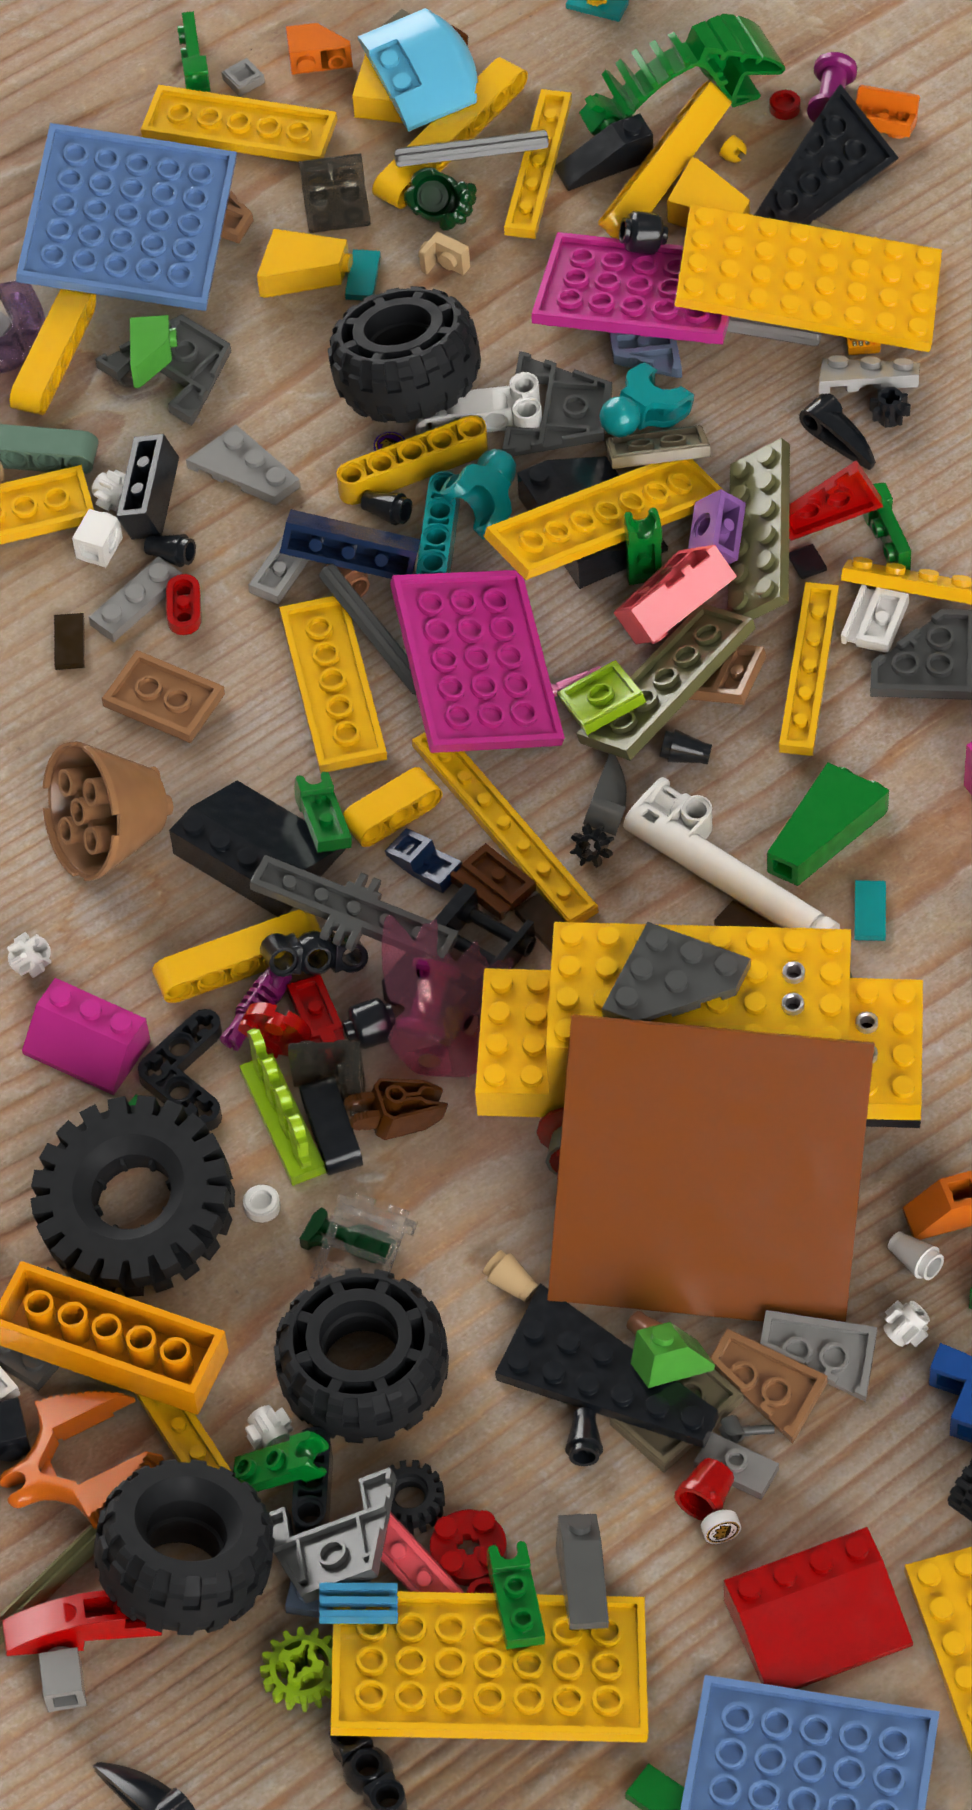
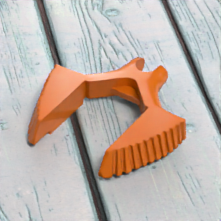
[0,1390,164,1530]

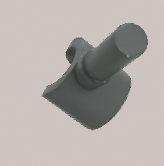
[719,1415,775,1443]

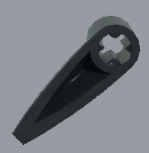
[799,393,876,470]
[93,1762,195,1810]

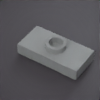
[694,1432,779,1500]

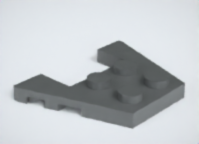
[95,314,231,425]
[502,351,612,457]
[269,1467,397,1604]

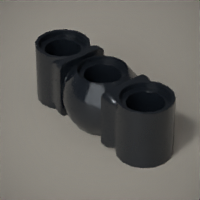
[260,930,368,977]
[329,1727,407,1810]

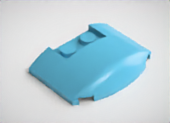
[358,8,478,132]

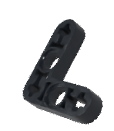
[138,1009,222,1131]

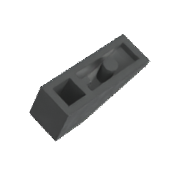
[556,1514,609,1630]

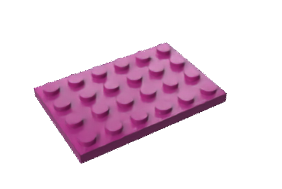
[531,232,731,345]
[390,570,565,753]

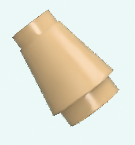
[483,1250,539,1303]

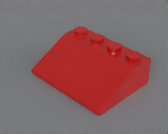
[724,1527,913,1689]

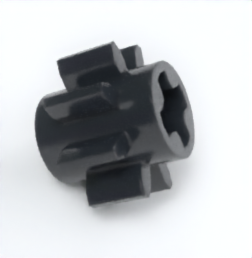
[870,387,911,428]
[570,823,614,868]

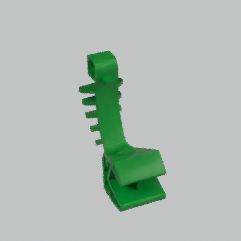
[579,14,785,135]

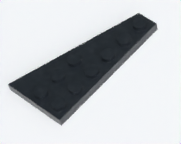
[754,84,899,225]
[495,1283,719,1448]

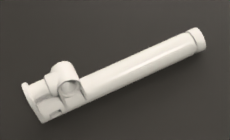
[623,777,840,929]

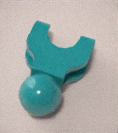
[599,362,695,438]
[440,449,516,540]

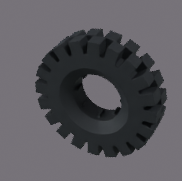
[30,1095,235,1297]

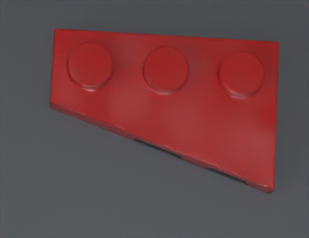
[789,460,883,541]

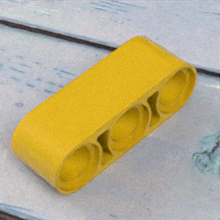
[343,767,443,847]

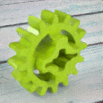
[260,1626,333,1712]

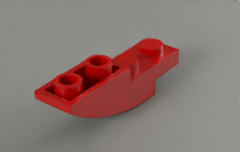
[2,1590,162,1656]

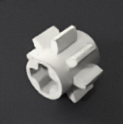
[92,470,126,512]
[7,932,52,978]
[883,1300,930,1347]
[245,1405,293,1450]

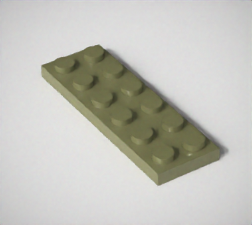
[727,438,790,620]
[576,603,756,761]

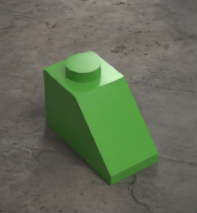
[130,315,178,388]
[631,1322,715,1388]

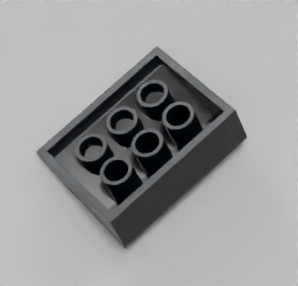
[517,456,668,589]
[169,780,345,917]

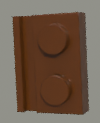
[450,843,536,921]

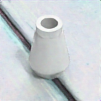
[888,1231,944,1280]

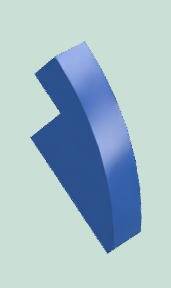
[929,1343,972,1443]

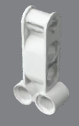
[415,372,542,435]

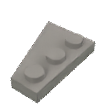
[819,355,920,394]
[186,424,300,505]
[760,1310,877,1402]

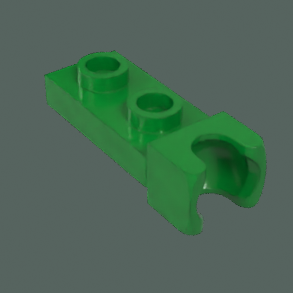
[177,11,211,92]
[863,483,911,570]
[624,508,662,585]
[294,772,352,853]
[233,1431,329,1492]
[487,1541,545,1649]

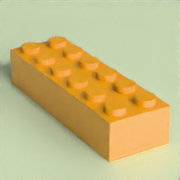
[0,1261,229,1415]

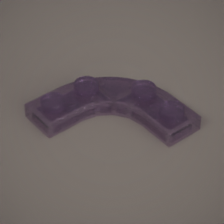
[0,280,45,374]

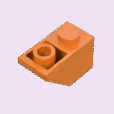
[286,23,353,75]
[903,1170,972,1240]

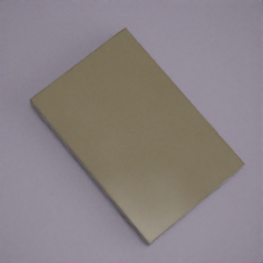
[605,425,711,469]
[610,1369,744,1473]

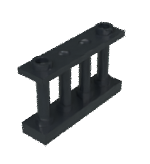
[381,883,536,1041]

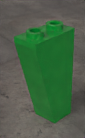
[767,762,889,886]

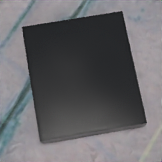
[789,544,827,579]

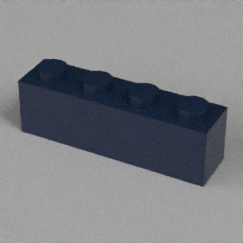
[280,509,421,579]

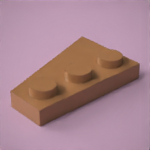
[710,1328,828,1444]

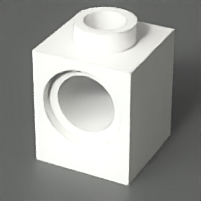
[72,509,123,568]

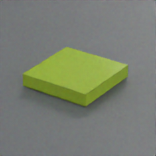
[557,660,647,735]

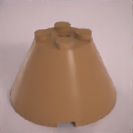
[43,741,174,881]

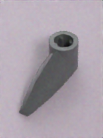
[583,754,627,836]

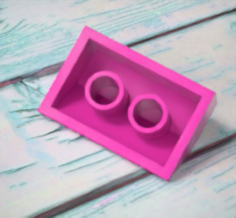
[22,978,151,1095]

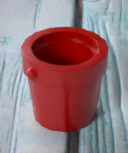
[674,1458,734,1521]

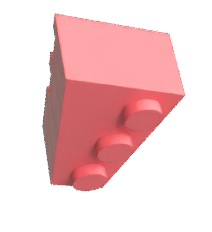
[613,545,737,644]

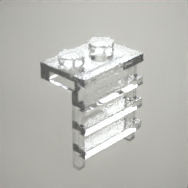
[310,1192,418,1280]

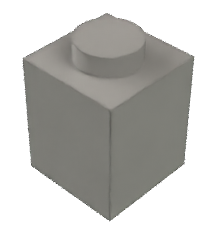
[39,1646,87,1712]

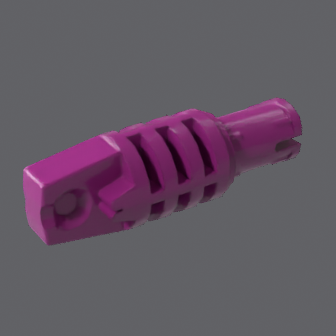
[219,967,292,1051]

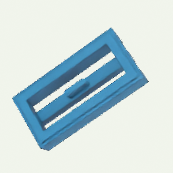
[319,1583,398,1624]

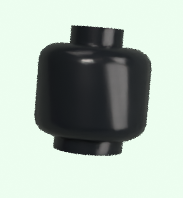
[619,211,668,255]
[342,998,398,1049]

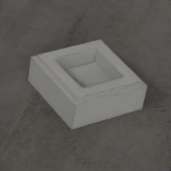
[222,58,265,97]

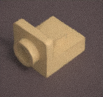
[418,231,471,275]

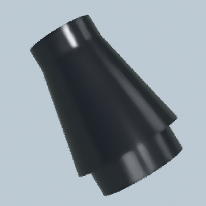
[361,491,412,525]
[144,534,196,567]
[660,729,712,764]
[565,1407,603,1466]

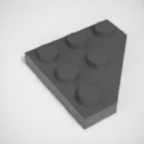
[870,609,972,700]
[602,922,751,1021]

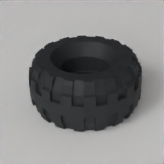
[328,286,481,423]
[274,1268,449,1444]
[94,1459,275,1635]

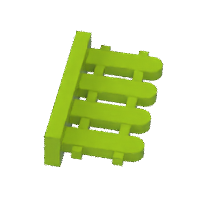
[239,1028,326,1186]

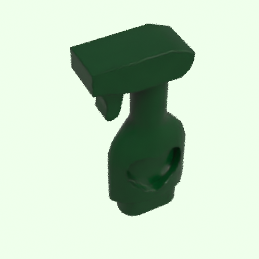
[299,1207,397,1264]

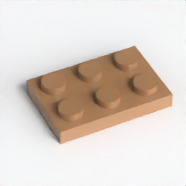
[102,650,225,743]

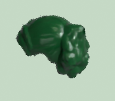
[404,168,477,231]

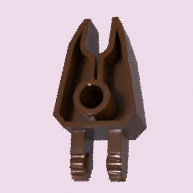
[343,1078,448,1140]

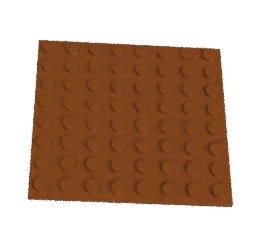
[548,1014,874,1322]

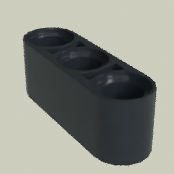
[299,1076,363,1176]
[292,1426,333,1535]

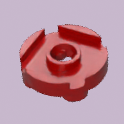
[238,1002,312,1059]
[430,1509,507,1586]

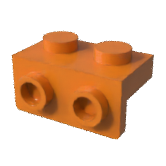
[856,85,920,139]

